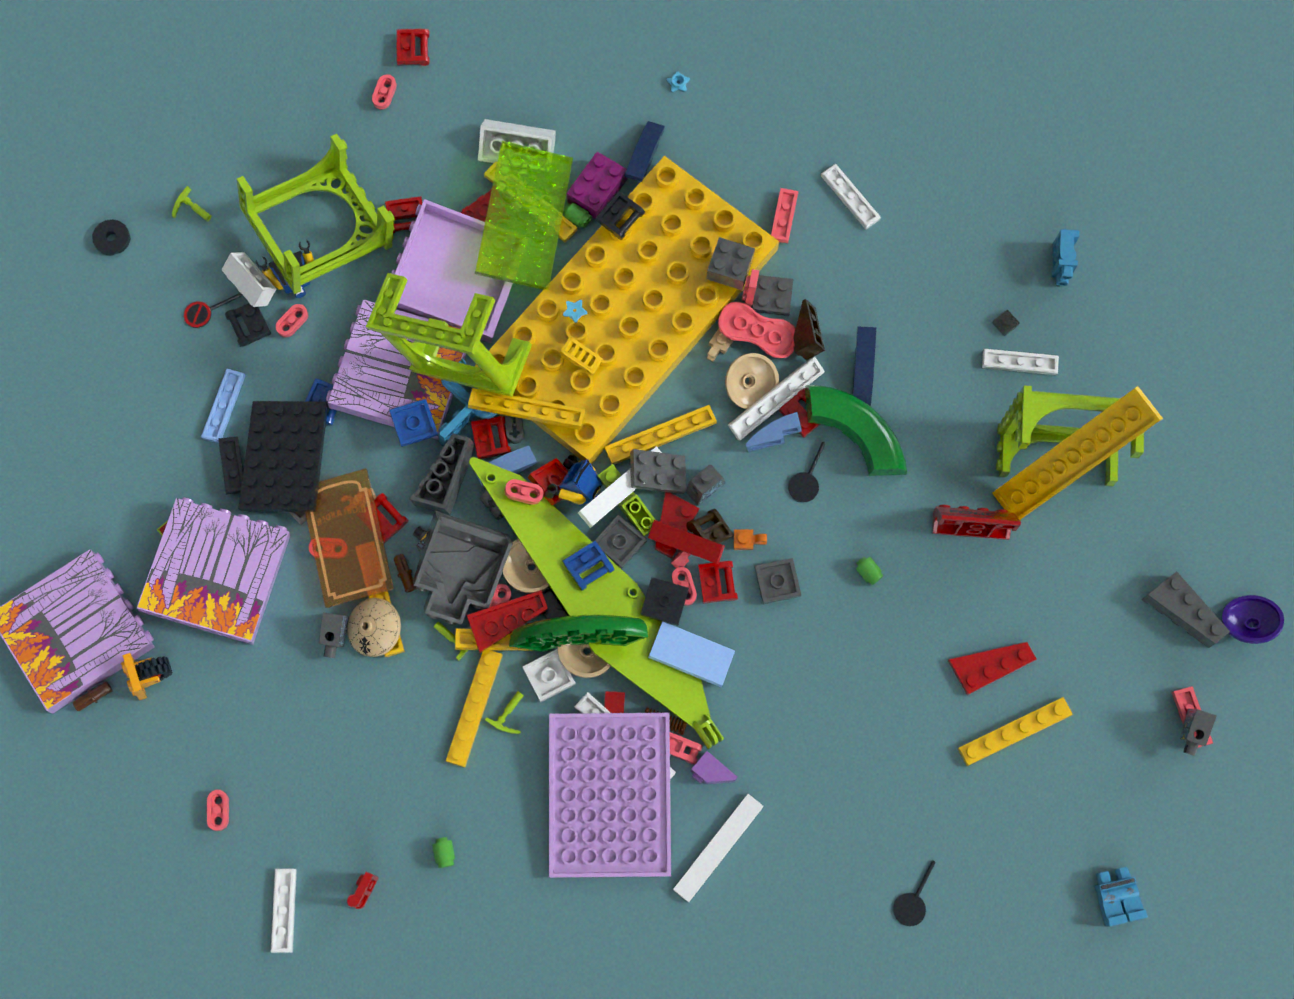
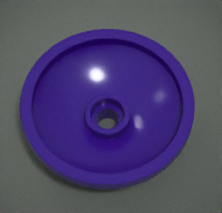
[1222,595,1284,644]

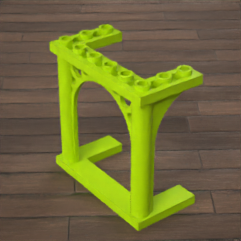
[236,134,395,294]
[366,273,532,397]
[996,385,1144,486]

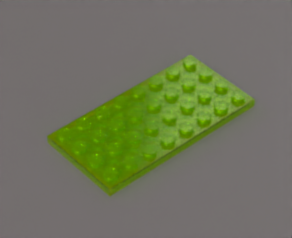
[475,141,573,290]

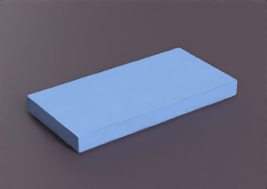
[648,621,735,687]

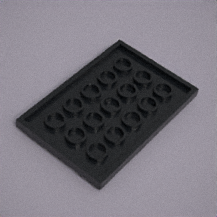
[238,401,328,512]

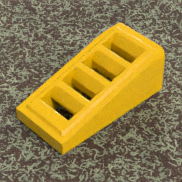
[560,337,603,375]

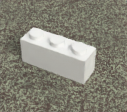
[222,252,276,307]

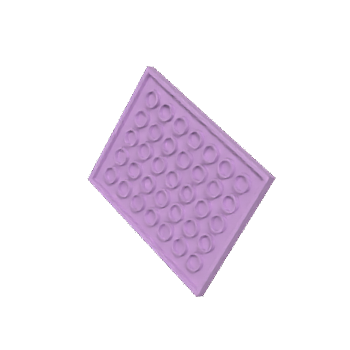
[549,713,671,878]

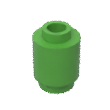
[563,203,592,228]
[856,556,884,585]
[432,837,455,868]

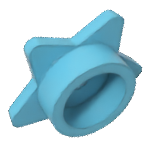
[667,71,690,92]
[563,300,587,323]

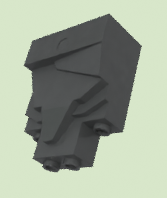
[413,511,513,625]

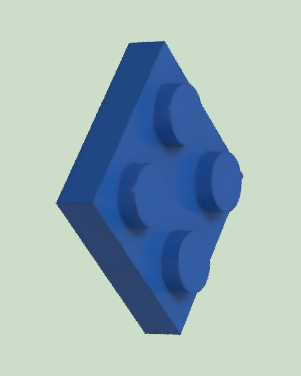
[389,399,438,447]

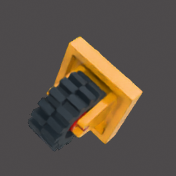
[121,653,172,700]

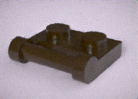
[686,509,734,544]

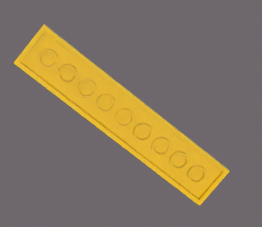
[992,386,1163,520]

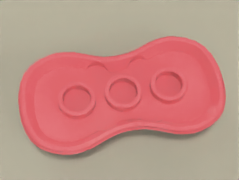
[718,302,796,358]

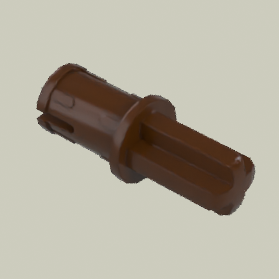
[393,554,417,593]
[73,681,113,711]

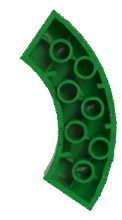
[805,385,907,476]
[509,615,648,652]

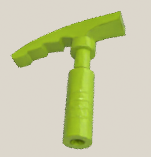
[172,186,212,221]
[434,621,468,661]
[485,691,524,734]

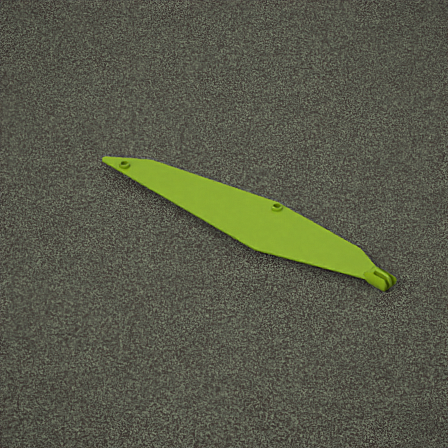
[469,457,724,749]

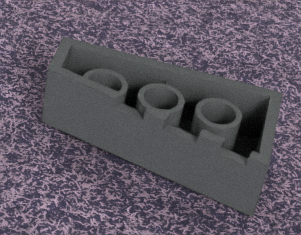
[410,433,475,515]
[1142,571,1230,648]

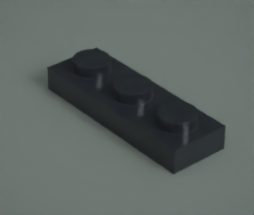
[218,436,243,495]

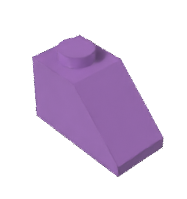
[691,751,737,784]

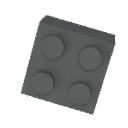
[707,237,755,290]

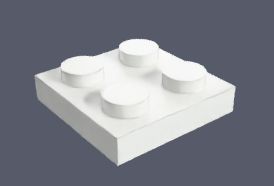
[523,649,576,702]

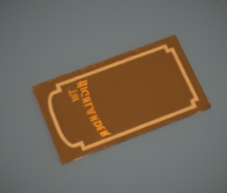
[305,468,394,608]

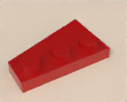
[655,492,700,559]

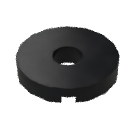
[92,219,131,256]

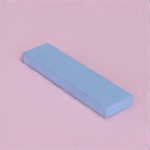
[201,368,246,444]

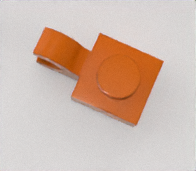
[734,529,767,550]

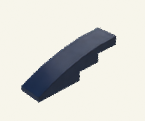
[625,121,665,182]
[852,326,876,406]

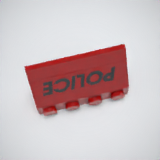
[932,504,1021,540]

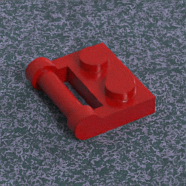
[397,29,430,66]
[385,196,423,234]
[779,388,820,438]
[471,416,511,459]
[357,493,409,544]
[698,561,738,604]
[347,872,379,909]

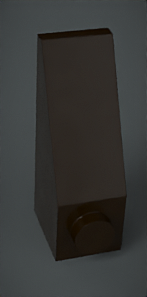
[793,299,825,361]

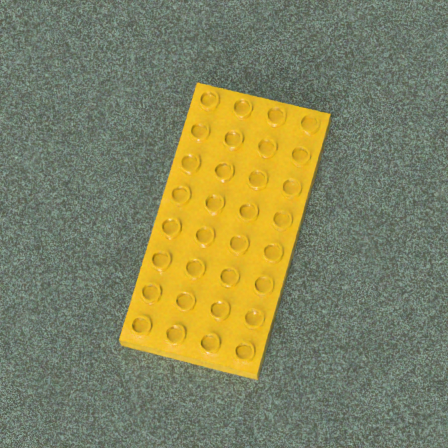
[475,155,779,465]

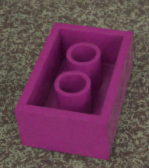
[566,151,628,220]

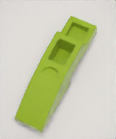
[597,464,655,536]

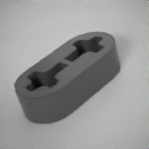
[505,415,524,444]

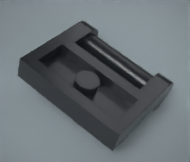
[596,191,645,240]
[225,303,271,347]

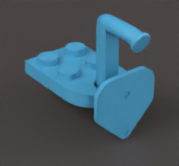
[439,358,497,447]

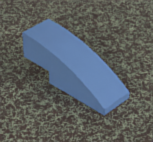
[746,412,802,452]
[475,446,538,488]

